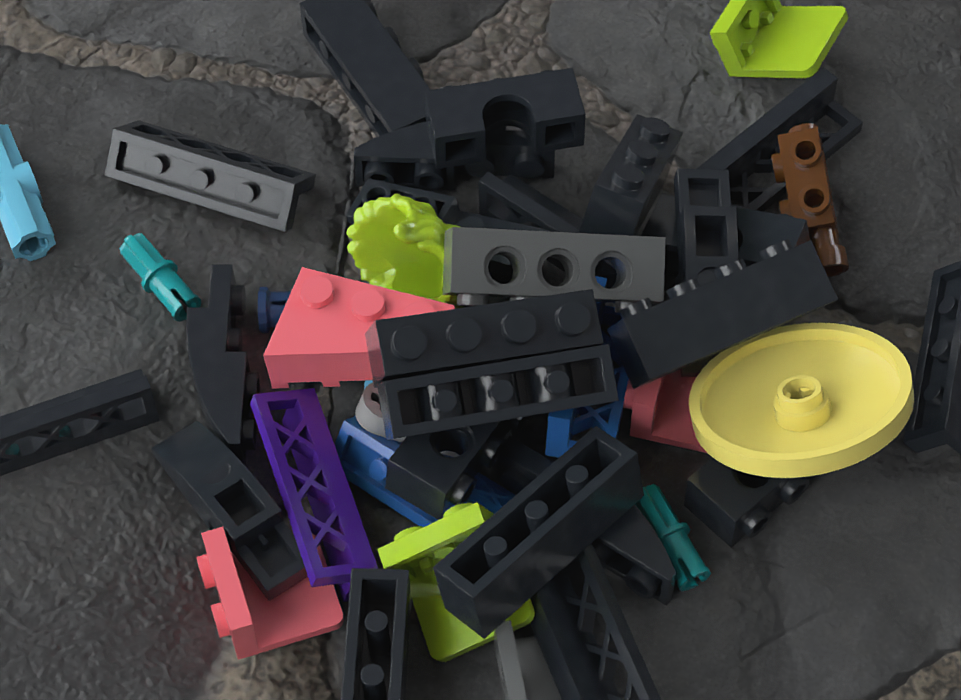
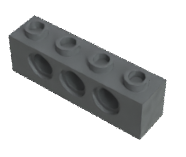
[443,227,666,313]

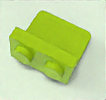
[710,0,849,79]
[378,502,535,662]

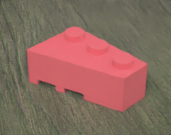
[263,267,455,389]

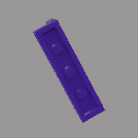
[250,388,378,602]

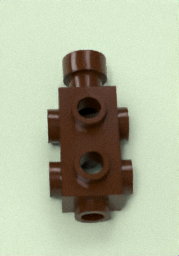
[771,123,849,277]

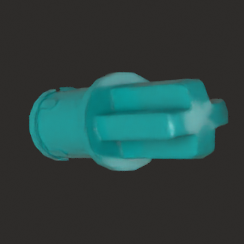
[119,233,202,322]
[635,484,711,591]

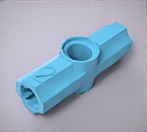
[0,124,56,261]

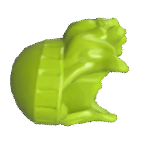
[346,194,465,309]

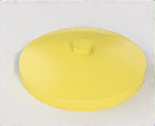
[689,323,914,478]

